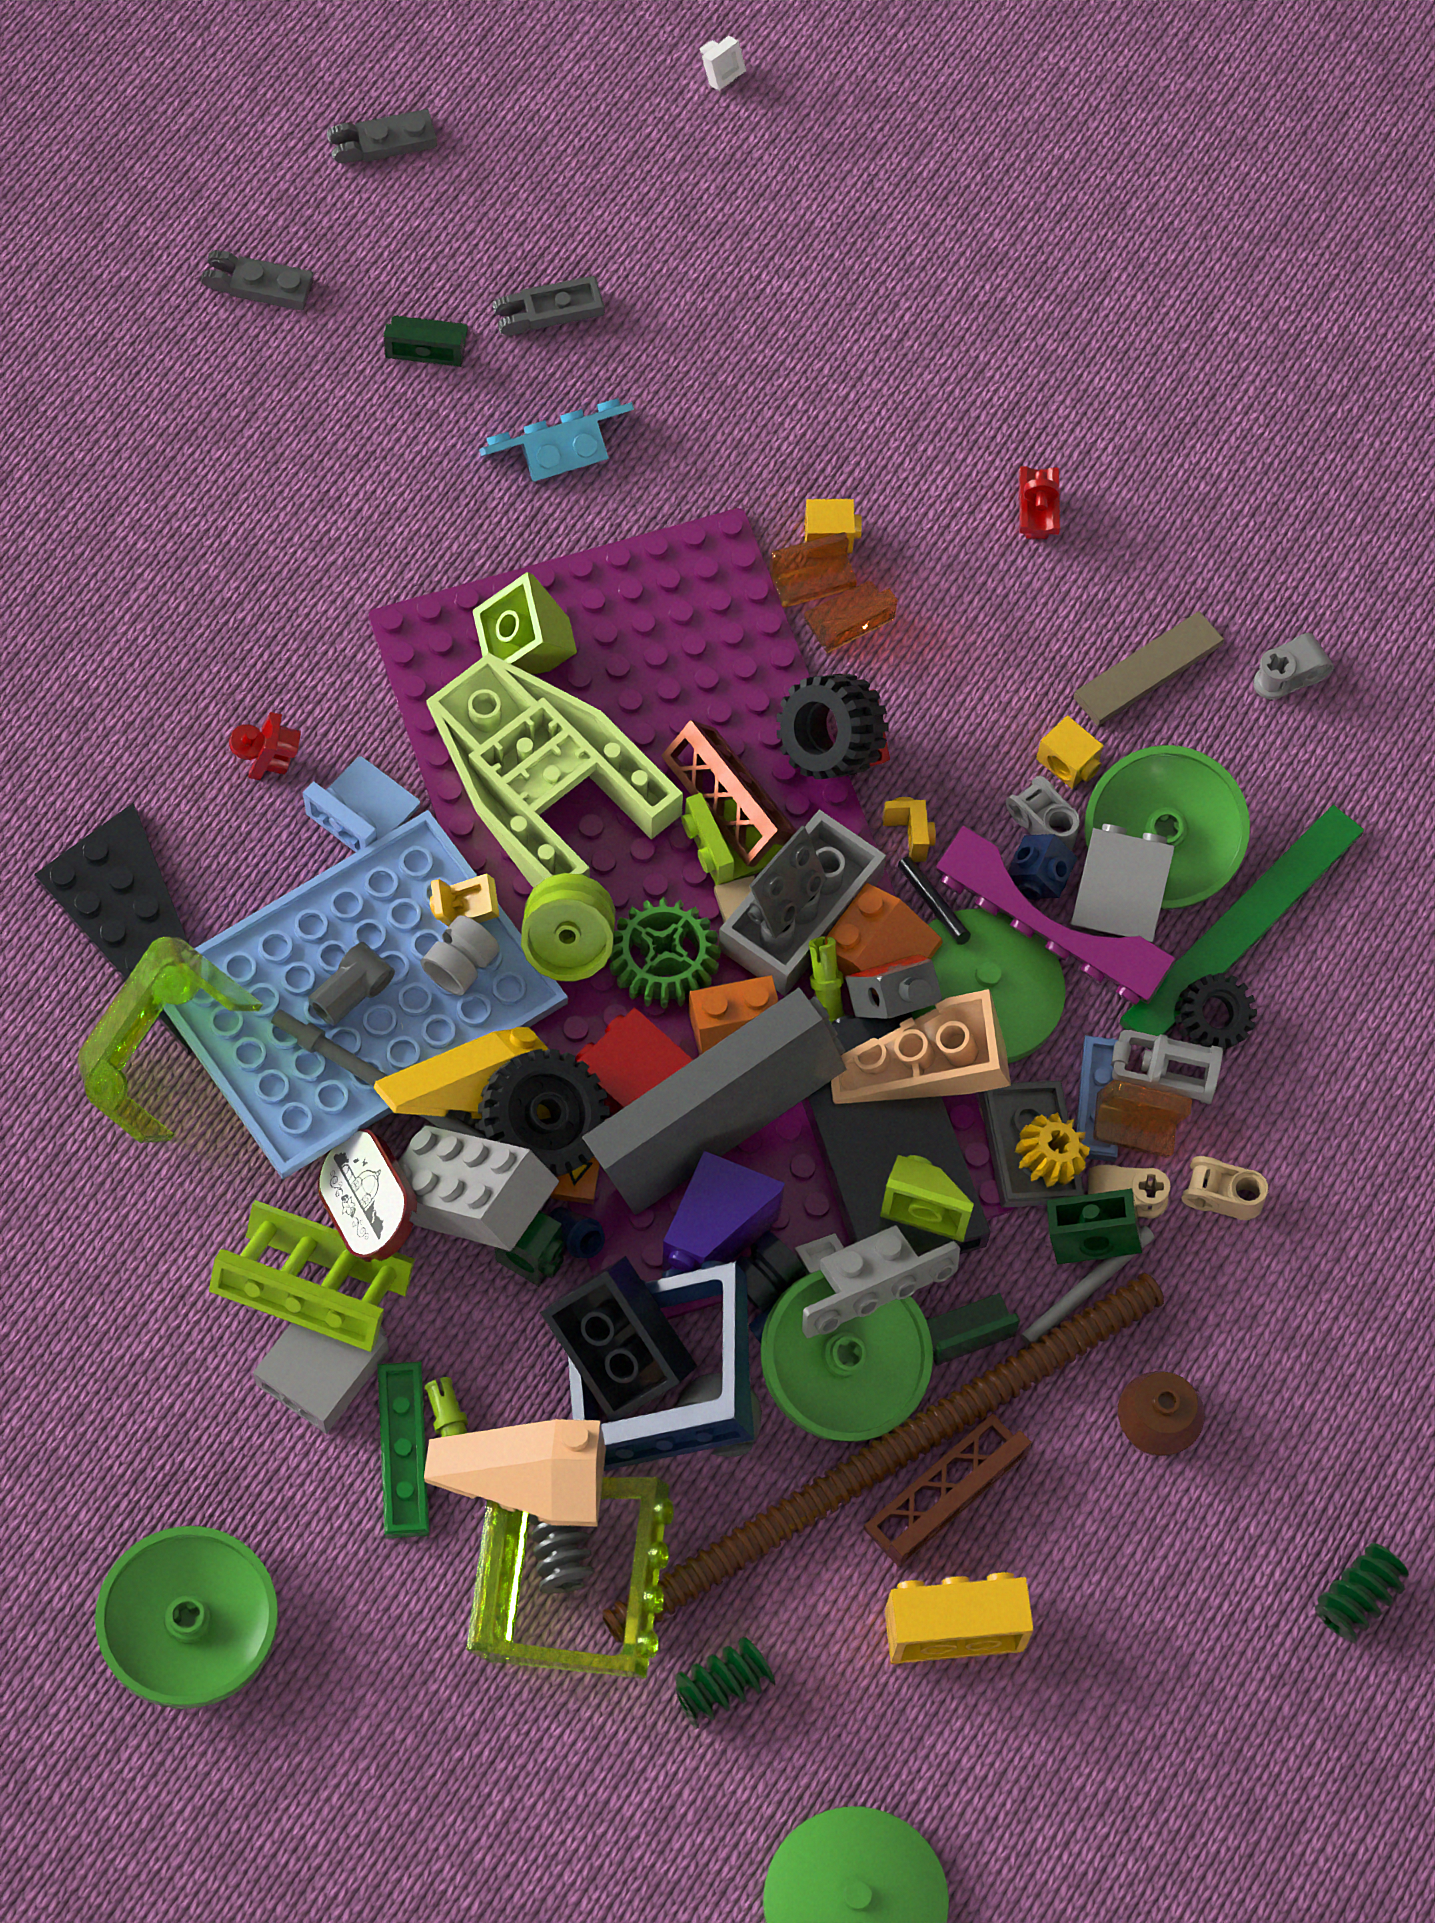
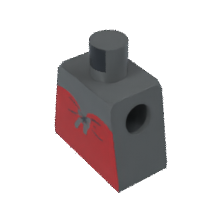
[845,954,942,1019]

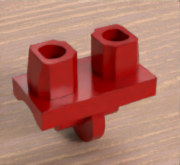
[1019,466,1060,539]
[229,712,301,781]

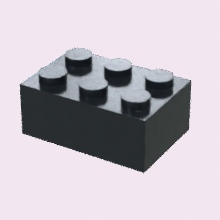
[540,1256,698,1422]

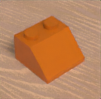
[825,883,943,996]
[688,975,778,1056]

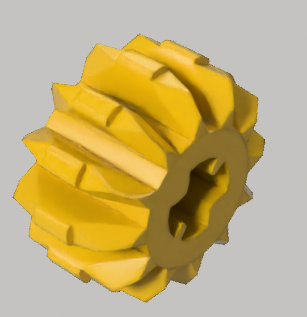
[1015,1112,1090,1188]

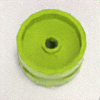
[521,873,616,982]

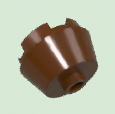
[1118,1371,1205,1456]

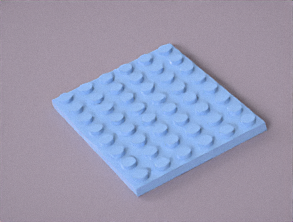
[145,810,568,1179]

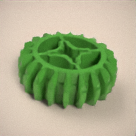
[609,897,721,1009]

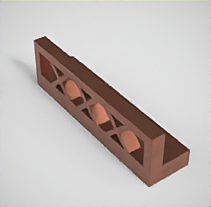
[661,720,797,868]
[863,1413,1032,1568]

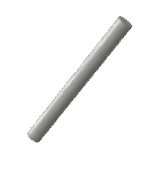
[1020,1225,1155,1345]

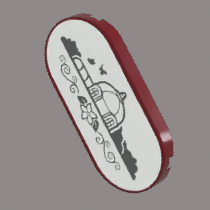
[318,1129,417,1262]

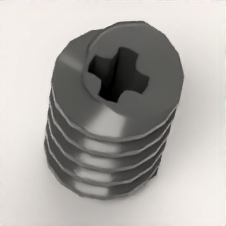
[529,1514,595,1594]

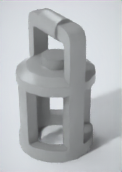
[1111,1030,1223,1105]

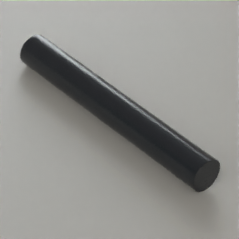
[898,856,971,945]

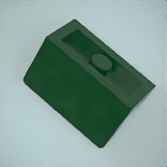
[383,316,468,367]
[926,1293,1020,1366]

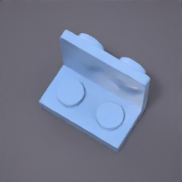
[303,756,420,852]

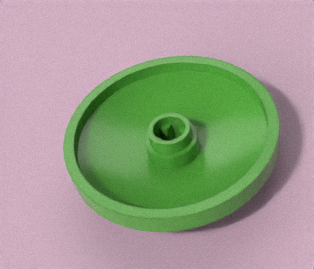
[1085,745,1250,910]
[911,909,1066,1064]
[761,1270,933,1442]
[95,1526,279,1709]
[763,1806,949,1923]

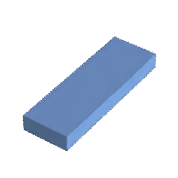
[1075,1035,1123,1162]

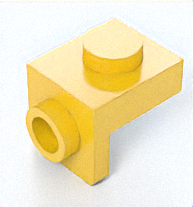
[882,797,936,862]
[429,873,500,927]

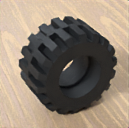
[776,674,888,779]

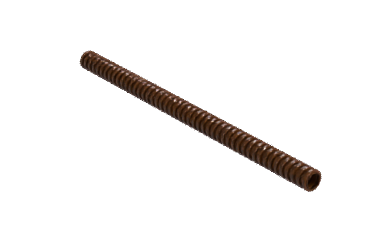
[602,1272,1164,1645]

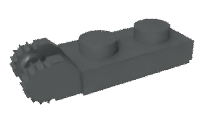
[326,109,437,164]
[200,250,314,311]
[492,276,605,336]

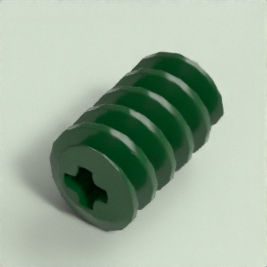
[1314,1543,1409,1643]
[675,1637,776,1729]

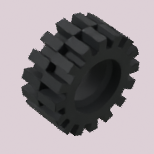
[1175,973,1257,1050]

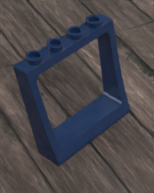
[568,1260,754,1471]

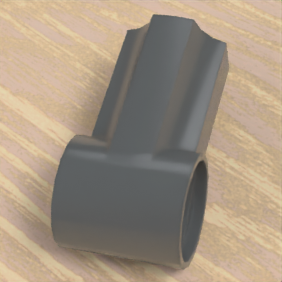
[308,942,395,1026]

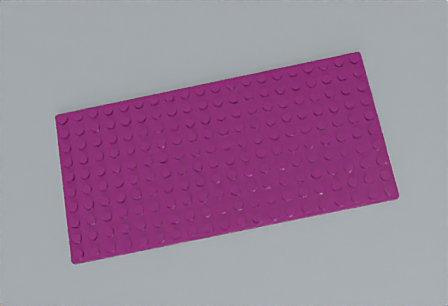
[368,508,1015,1320]

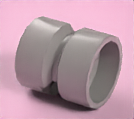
[420,915,500,996]

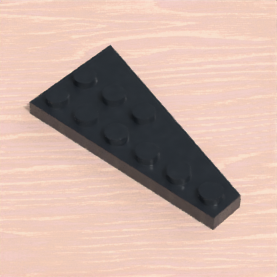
[34,803,193,1055]

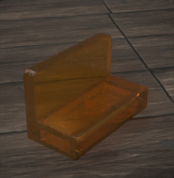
[769,532,857,608]
[804,581,898,653]
[1093,1079,1192,1158]

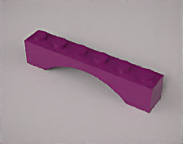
[936,826,1175,1005]

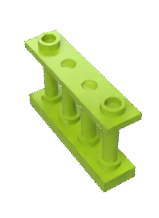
[209,1200,415,1352]

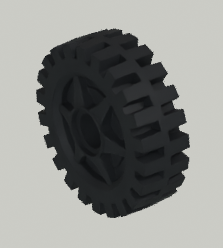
[478,1049,610,1177]

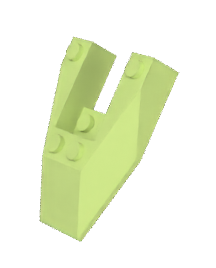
[426,653,683,888]

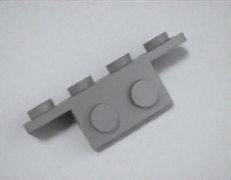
[802,1225,960,1338]

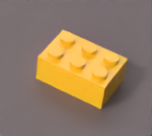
[885,1572,1034,1664]

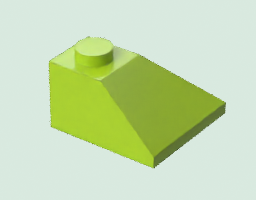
[473,572,577,674]
[880,1155,974,1242]

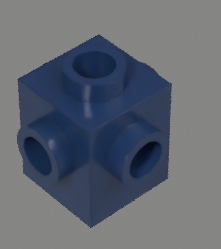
[1007,834,1078,901]

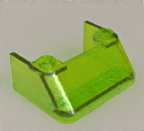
[77,937,263,1143]

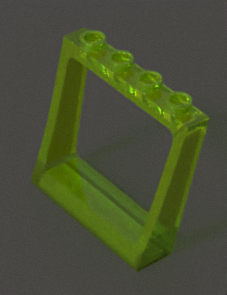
[466,1477,674,1679]

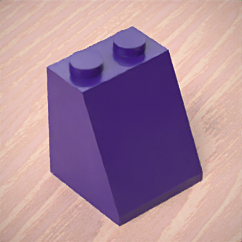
[662,1151,785,1273]

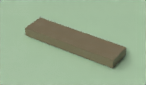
[1073,611,1224,726]

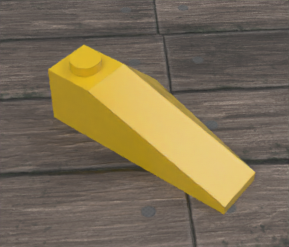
[374,1027,551,1120]

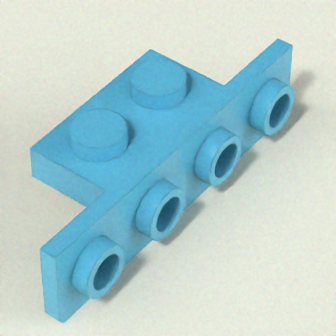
[479,398,634,482]

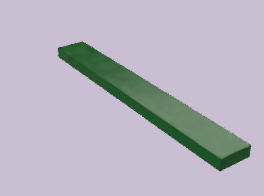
[1119,804,1364,1050]

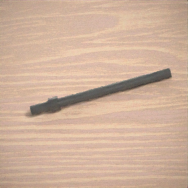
[271,1009,486,1139]

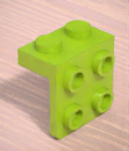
[681,793,783,885]

